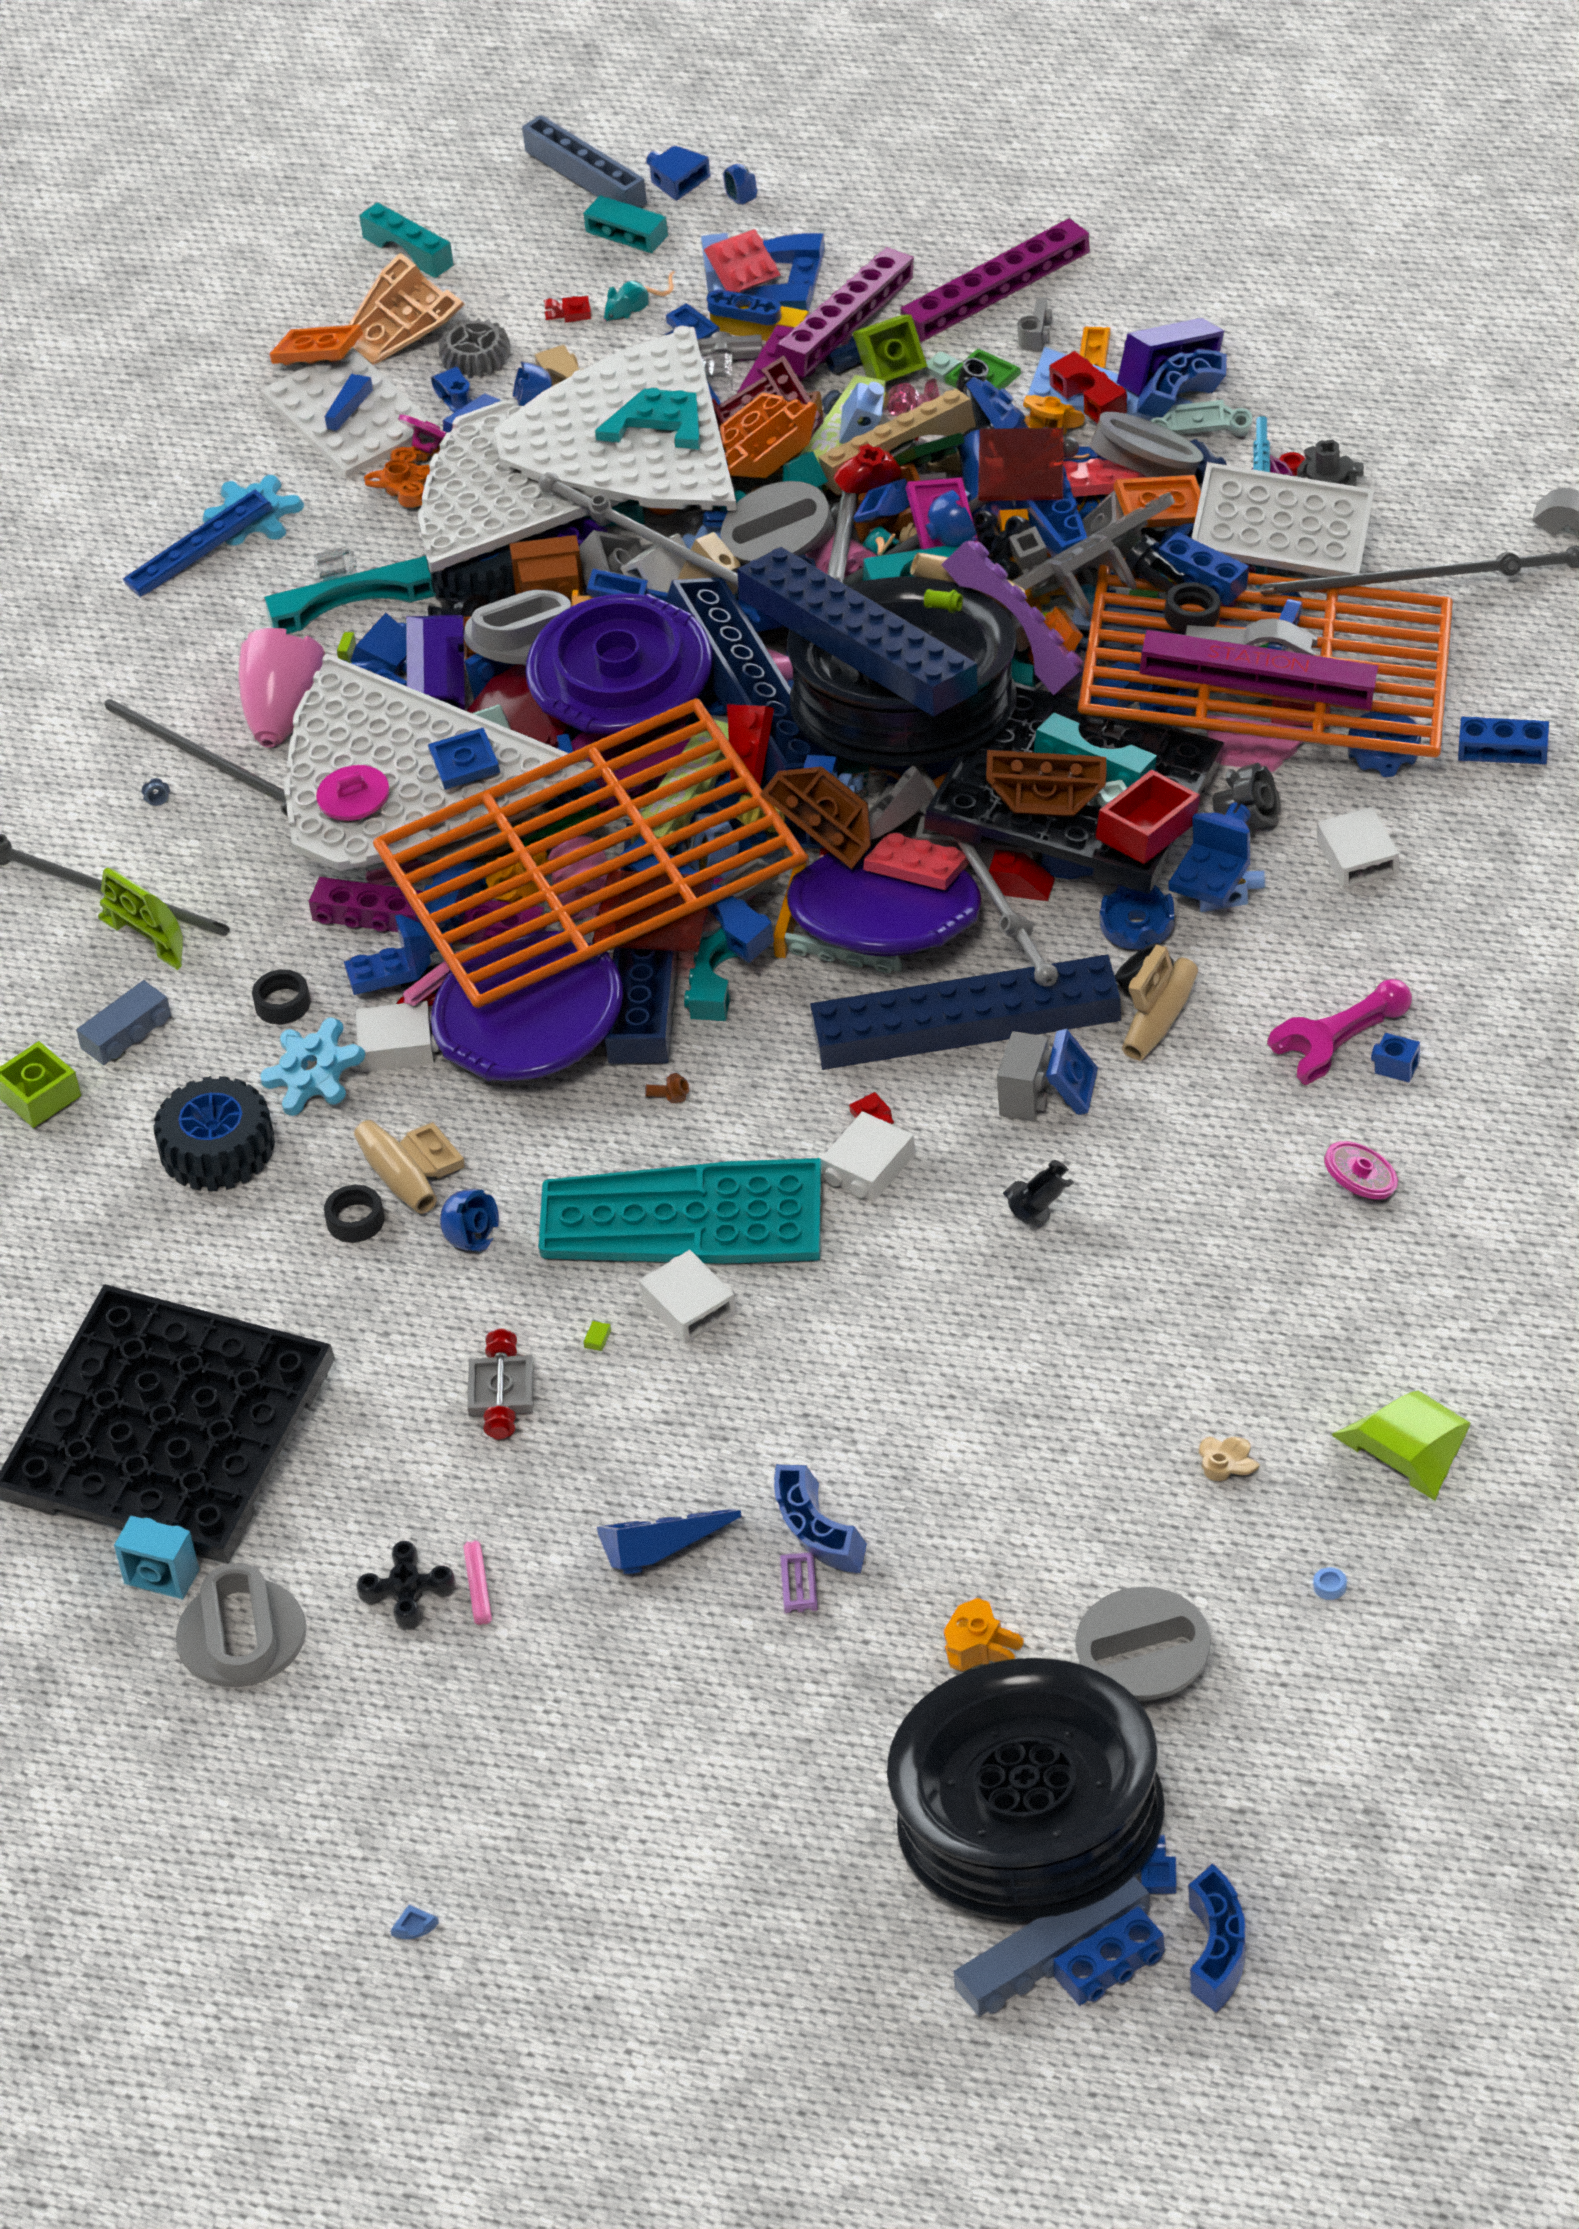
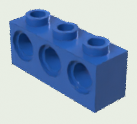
[1156,532,1249,605]
[1458,716,1549,765]
[1053,1906,1165,2006]

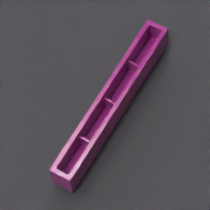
[1139,630,1378,710]

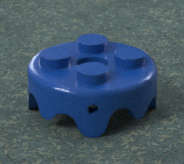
[1348,711,1421,777]
[1099,885,1174,949]

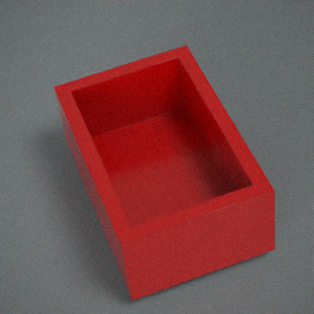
[1096,769,1200,864]

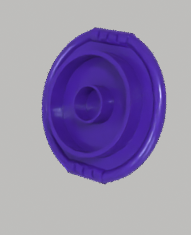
[525,593,712,735]
[787,845,981,956]
[431,930,623,1081]

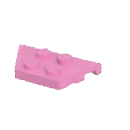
[1206,714,1312,772]

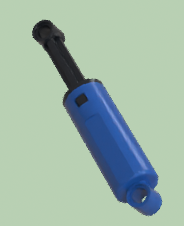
[956,358,1016,565]

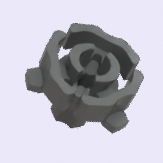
[1297,439,1364,486]
[1212,763,1281,837]

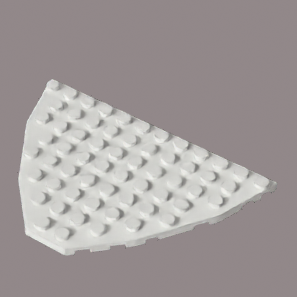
[494,326,737,511]
[418,400,620,572]
[284,654,595,871]

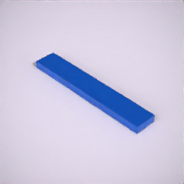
[123,489,273,597]

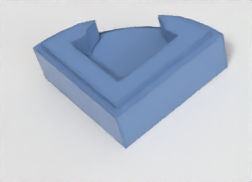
[390,1905,439,1939]

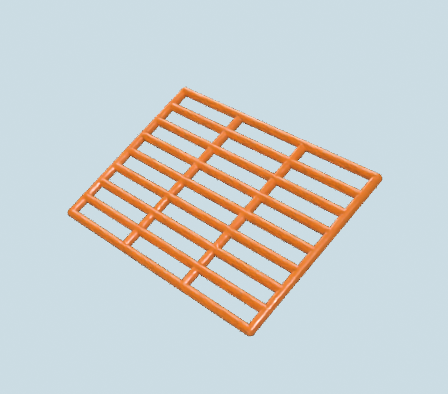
[1077,558,1453,758]
[373,699,808,1008]

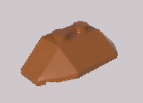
[986,750,1106,817]
[760,766,871,869]

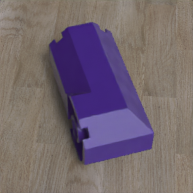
[406,615,465,710]

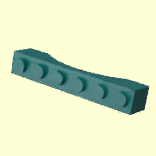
[264,556,436,634]

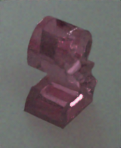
[888,378,940,416]

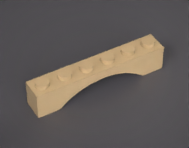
[818,388,976,495]

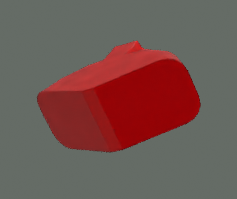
[833,444,902,494]

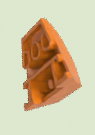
[719,393,817,478]

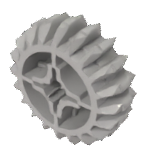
[438,318,510,379]

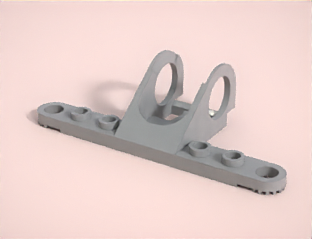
[1011,492,1175,617]

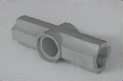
[697,331,762,366]

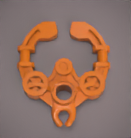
[364,444,440,508]

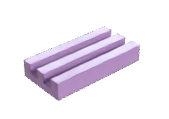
[780,1552,818,1613]

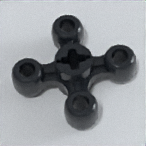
[973,510,1031,581]
[356,1541,456,1629]

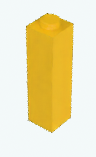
[709,306,809,341]

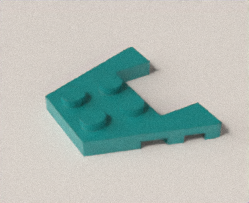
[595,388,700,450]

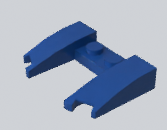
[740,233,825,311]

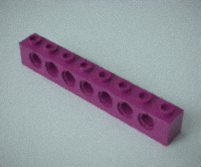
[900,218,1090,343]
[775,247,914,377]
[308,877,546,944]

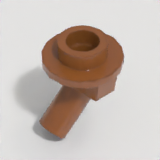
[645,1073,689,1103]

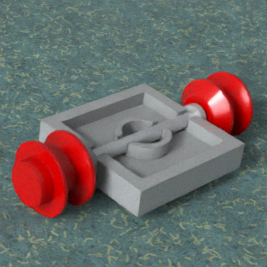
[467,1328,534,1440]

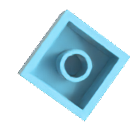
[114,1516,200,1600]

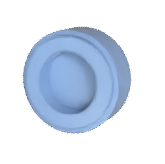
[1313,1567,1347,1600]

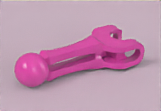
[1267,979,1412,1085]

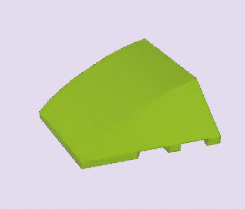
[98,867,183,970]
[1332,1391,1471,1501]

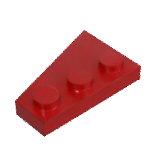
[727,704,774,794]

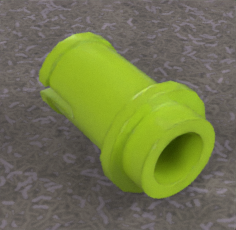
[924,589,963,613]

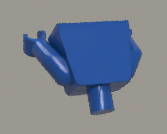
[343,612,407,675]

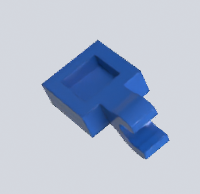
[1141,1835,1176,1894]

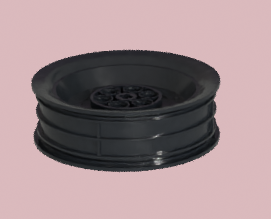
[787,577,1017,766]
[887,1658,1165,1921]

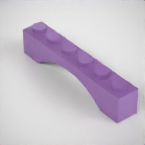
[941,541,1084,695]

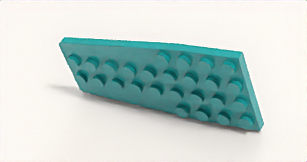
[538,1158,822,1264]

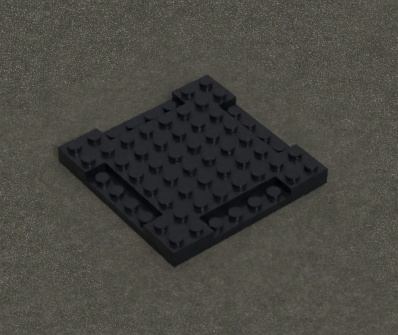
[924,682,1225,894]
[0,1284,335,1564]

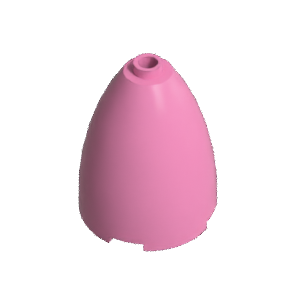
[239,628,325,748]

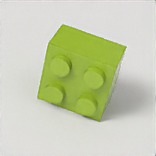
[852,315,928,381]
[0,1041,81,1128]

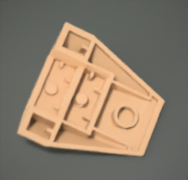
[349,253,465,364]

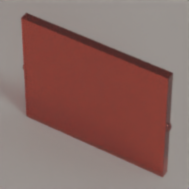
[978,428,1063,501]
[592,870,714,952]

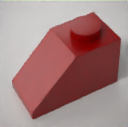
[989,850,1055,902]

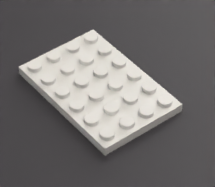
[260,347,436,478]
[1192,462,1375,577]

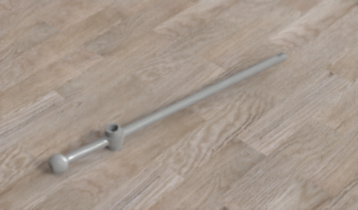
[539,472,738,586]
[910,765,1058,987]

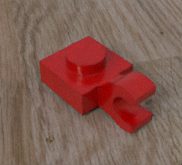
[544,295,591,323]
[849,1092,894,1124]

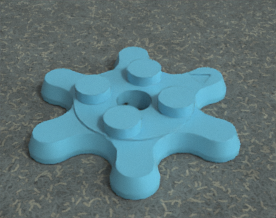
[202,475,304,546]
[260,1017,366,1116]

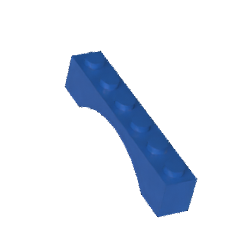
[619,836,774,963]

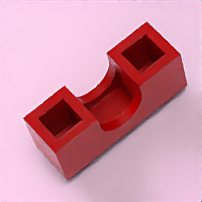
[1049,351,1128,424]

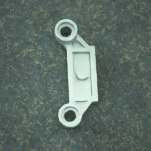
[1151,400,1252,437]

